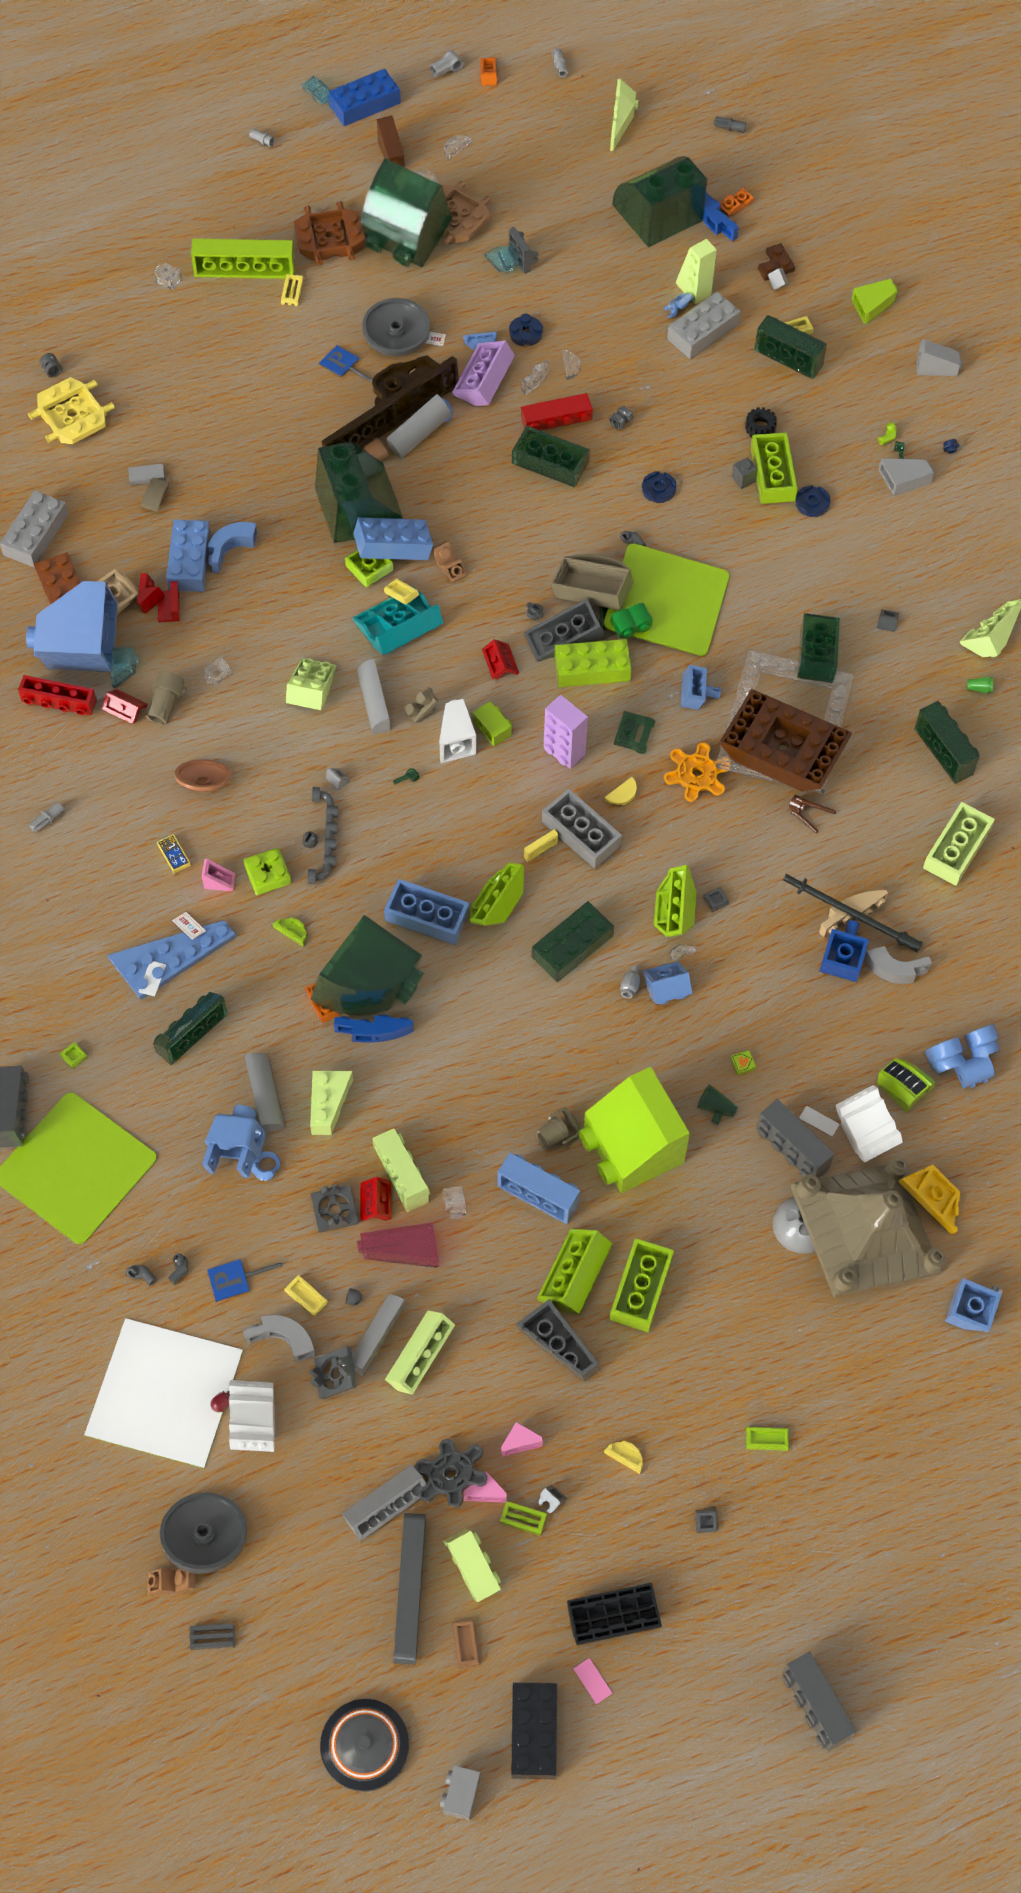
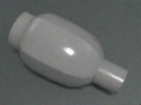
[620,966,640,999]

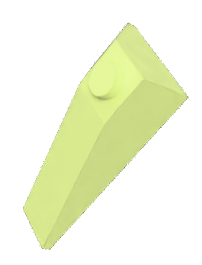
[610,79,639,151]
[960,599,1021,657]

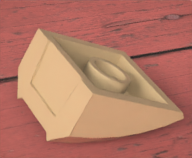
[97,569,139,615]

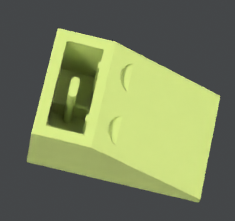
[286,658,337,710]

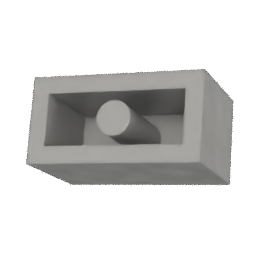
[440,1765,480,1820]

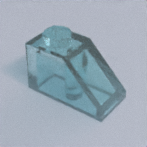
[484,245,519,273]
[110,647,139,688]

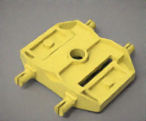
[28,377,115,444]

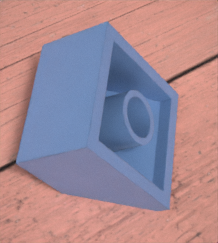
[642,961,692,1004]
[945,1278,1001,1332]

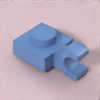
[663,293,693,318]

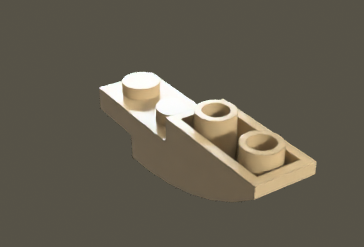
[819,890,888,938]

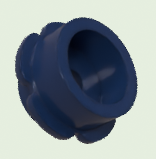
[943,439,960,454]

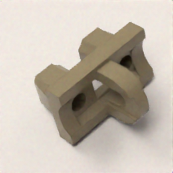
[405,687,439,723]

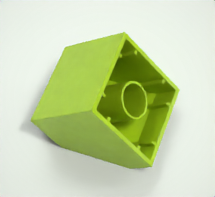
[578,1066,690,1194]

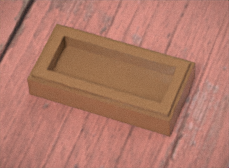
[452,1620,479,1668]

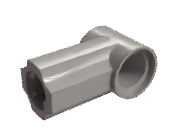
[430,50,464,78]

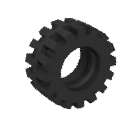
[745,407,777,437]

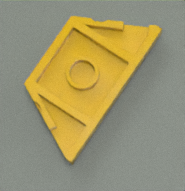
[898,1165,960,1234]

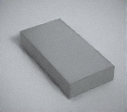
[128,463,165,485]

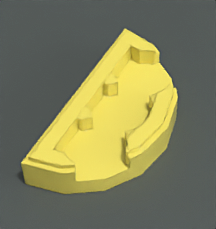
[604,777,637,806]
[604,1441,643,1474]

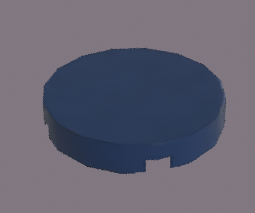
[642,471,676,503]
[795,485,830,517]

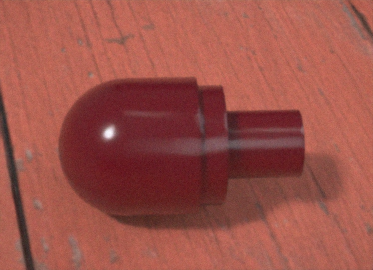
[210,1391,230,1412]

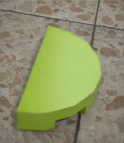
[272,917,307,946]

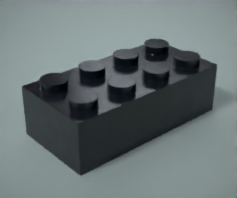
[511,1683,557,1779]

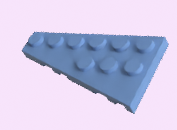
[107,920,236,1000]

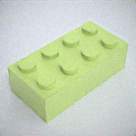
[923,802,995,886]

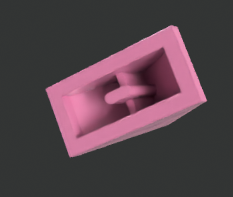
[202,859,236,891]
[501,1422,543,1457]
[464,1471,507,1503]

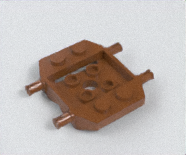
[294,201,365,266]

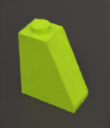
[851,278,898,324]

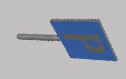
[319,345,373,382]
[207,1259,282,1302]

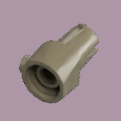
[146,671,187,725]

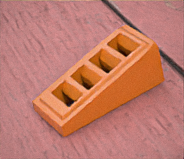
[480,57,497,86]

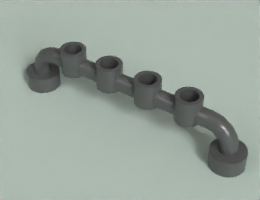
[307,787,338,884]

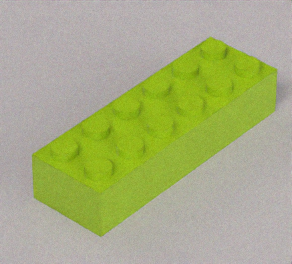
[191,238,295,279]

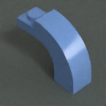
[207,522,258,573]

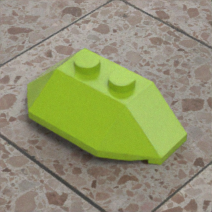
[470,862,524,925]
[654,865,697,937]

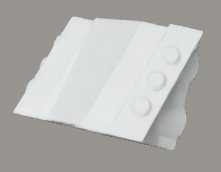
[836,1085,903,1163]
[229,1380,275,1452]

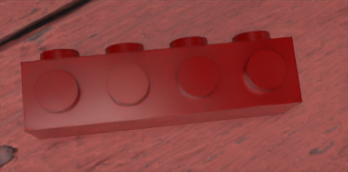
[521,393,593,433]
[18,675,97,716]

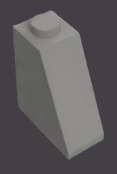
[916,339,963,376]
[879,458,934,496]

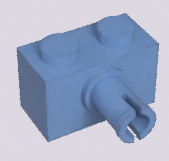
[681,665,721,710]

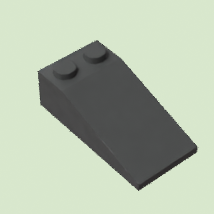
[524,599,607,662]

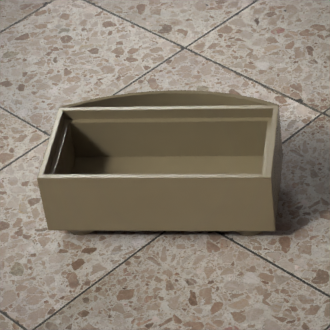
[551,554,633,610]

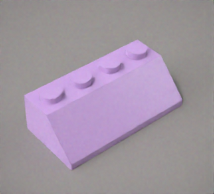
[452,341,515,406]

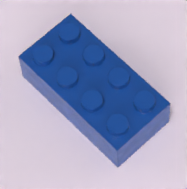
[328,68,401,126]

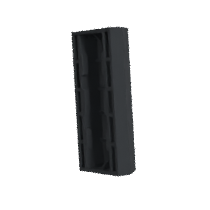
[567,1583,662,1646]

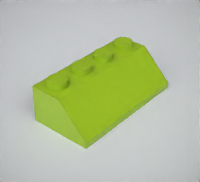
[537,1229,612,1314]

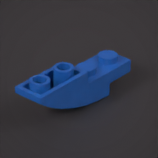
[694,186,739,242]
[334,1014,414,1043]

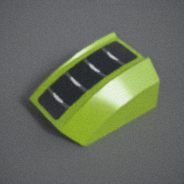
[877,1058,936,1112]

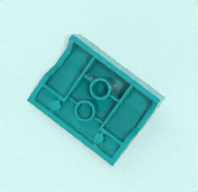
[352,586,444,655]

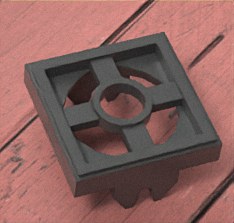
[509,227,539,274]
[311,1184,358,1233]
[309,1346,357,1400]

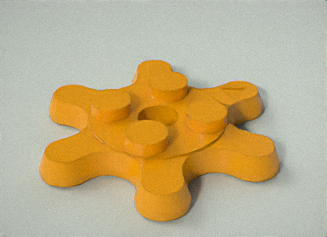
[664,743,731,802]

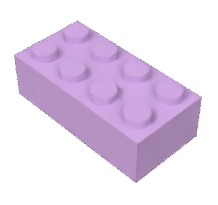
[544,695,588,769]

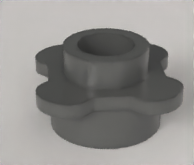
[526,602,544,620]

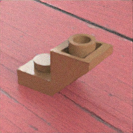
[432,541,467,583]
[147,1568,195,1595]

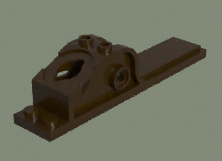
[321,355,459,470]

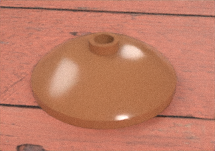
[175,759,231,792]

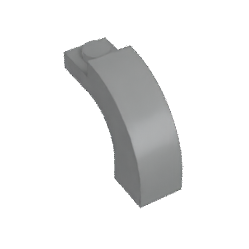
[243,1315,316,1362]

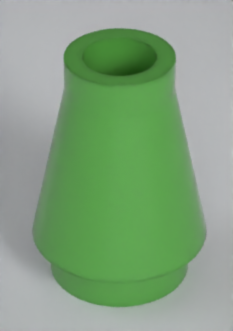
[967,676,993,694]

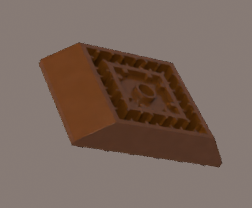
[719,689,852,791]

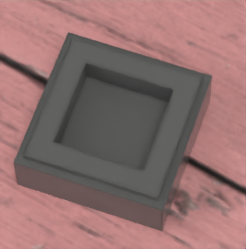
[703,887,729,912]

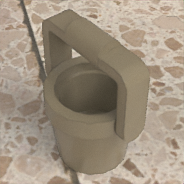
[536,1107,580,1148]

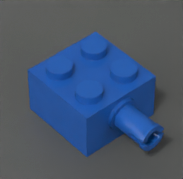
[819,920,869,982]

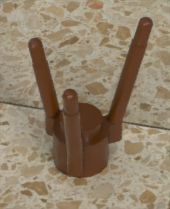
[789,795,836,833]

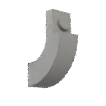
[864,946,932,984]

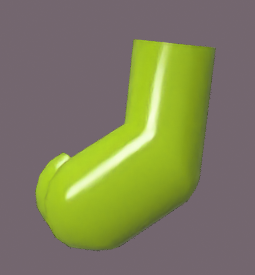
[878,422,897,445]

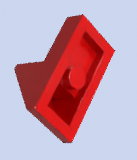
[137,573,165,613]

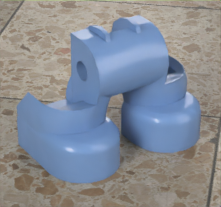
[924,1024,999,1089]

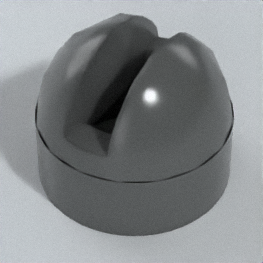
[302,831,318,848]
[346,1288,362,1305]

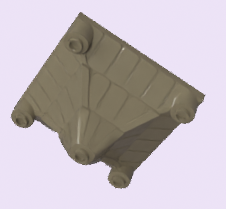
[790,1157,946,1297]

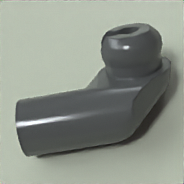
[620,531,646,546]
[168,1253,188,1285]
[126,1265,157,1286]

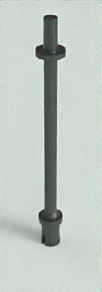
[783,874,923,953]

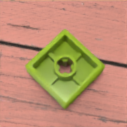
[345,550,394,587]
[243,848,291,895]

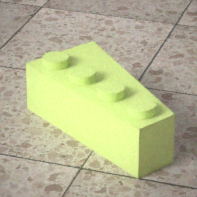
[676,239,717,304]
[372,1128,430,1213]

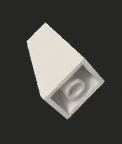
[439,699,476,763]

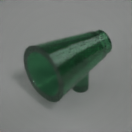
[697,1084,738,1125]

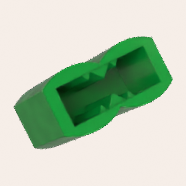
[610,603,653,638]

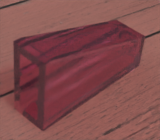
[357,1222,439,1268]

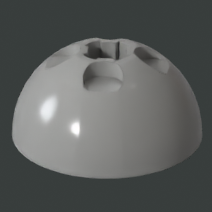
[772,1196,815,1254]

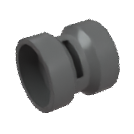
[40,353,63,377]
[609,406,633,430]

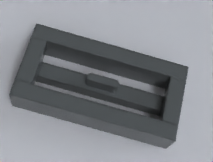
[190,1624,234,1650]

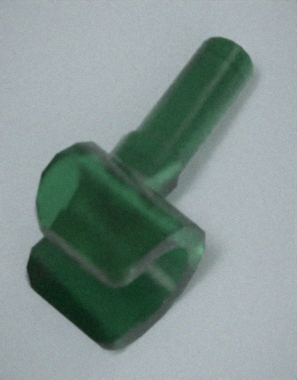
[894,441,905,459]
[393,768,420,785]

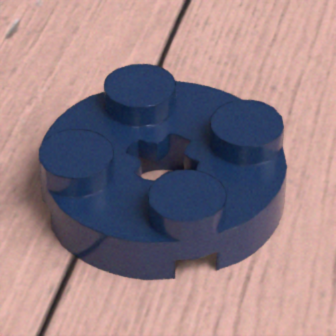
[509,313,543,346]

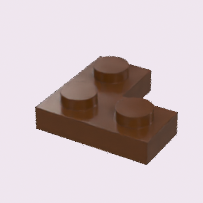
[758,243,795,281]

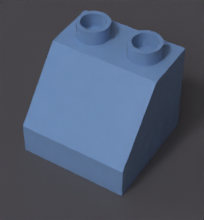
[26,581,118,672]

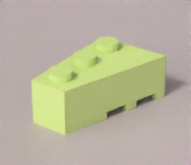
[310,1071,353,1135]
[443,1529,501,1602]

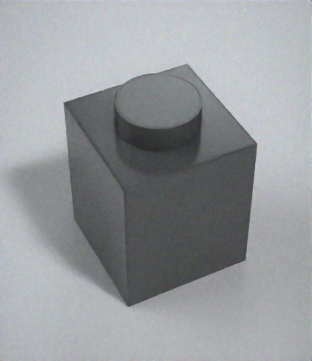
[732,457,758,489]

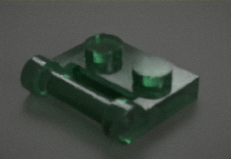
[614,711,655,754]

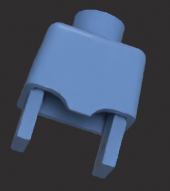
[202,1105,266,1178]

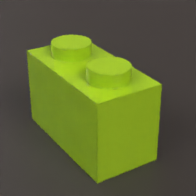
[472,701,513,747]

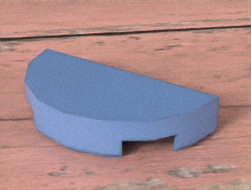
[463,331,497,350]

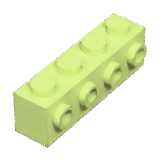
[385,1310,455,1395]

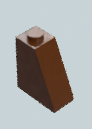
[377,115,405,171]

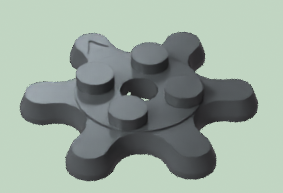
[415,1439,487,1508]

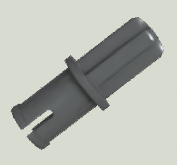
[714,116,746,133]

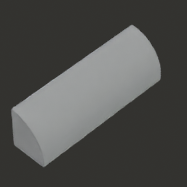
[387,394,451,459]
[357,658,390,734]
[244,1053,285,1133]
[352,1294,405,1376]
[342,1465,427,1541]

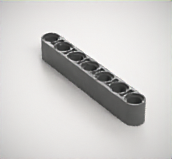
[394,1513,426,1665]

